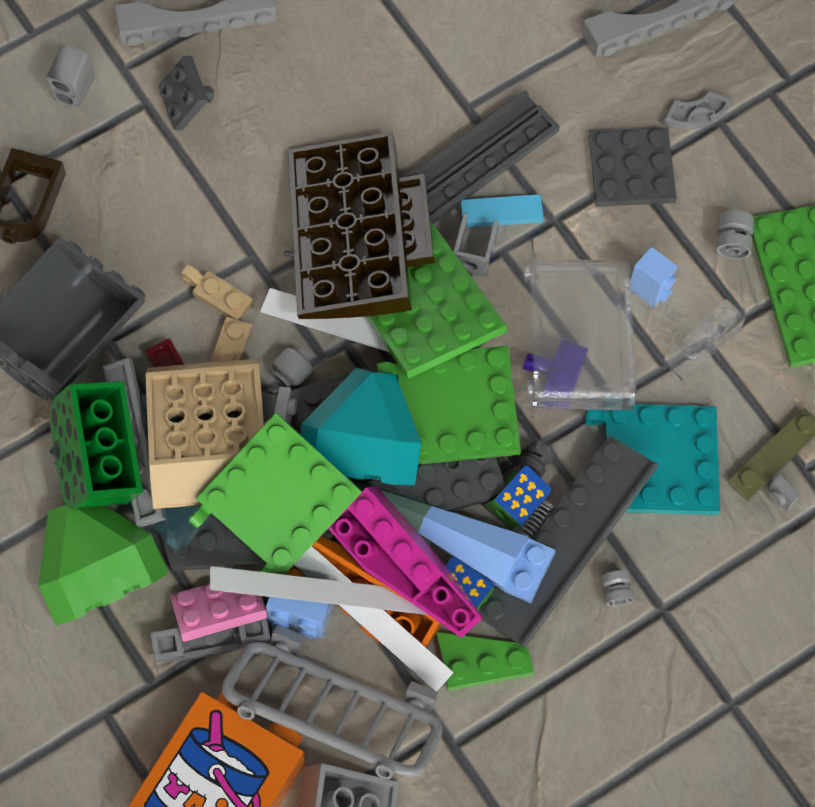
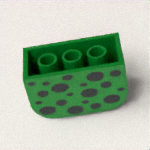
[50,381,143,508]

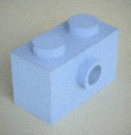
[628,247,678,308]

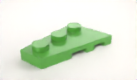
[436,632,534,691]

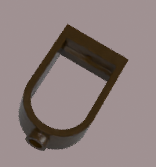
[0,148,66,244]

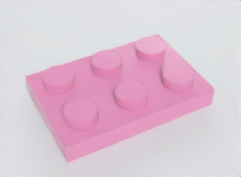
[170,584,268,642]

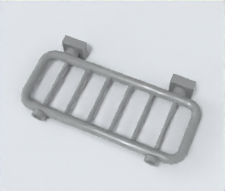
[222,624,443,779]

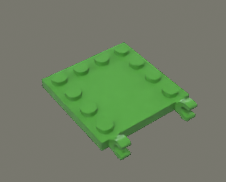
[377,345,521,465]
[188,412,362,575]

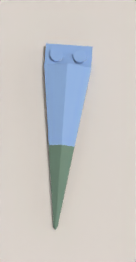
[352,481,556,604]

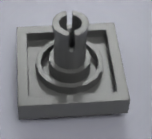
[158,55,214,130]

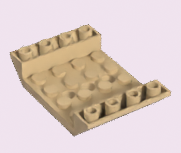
[146,359,264,509]

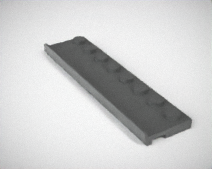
[406,90,560,224]
[479,435,658,648]

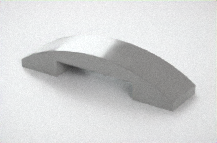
[150,618,271,662]

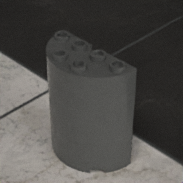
[0,237,145,401]

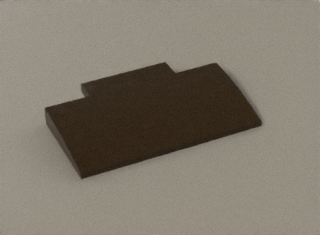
[288,131,435,319]

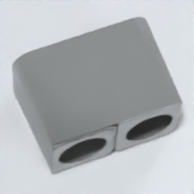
[47,45,95,108]

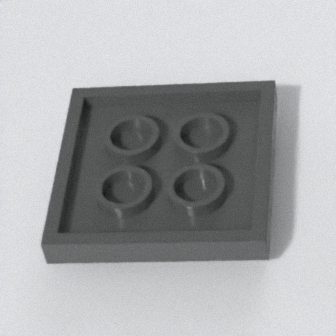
[588,127,677,207]

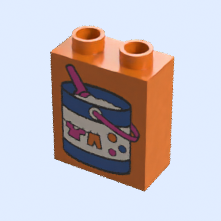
[128,692,305,807]

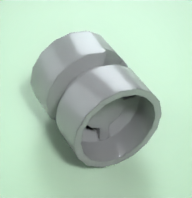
[716,210,754,260]

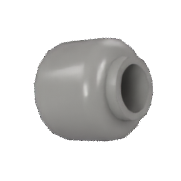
[272,347,313,388]

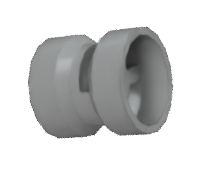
[601,570,634,607]

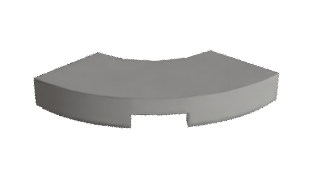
[663,90,733,130]

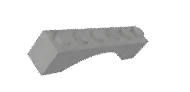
[115,0,276,46]
[582,0,734,59]

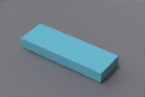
[460,194,544,228]

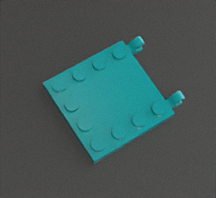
[585,403,720,515]

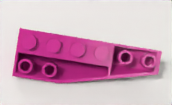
[328,486,483,638]

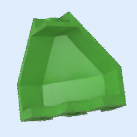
[38,504,169,625]

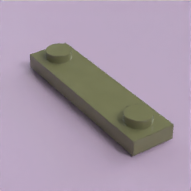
[728,408,815,502]

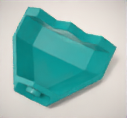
[300,368,421,485]

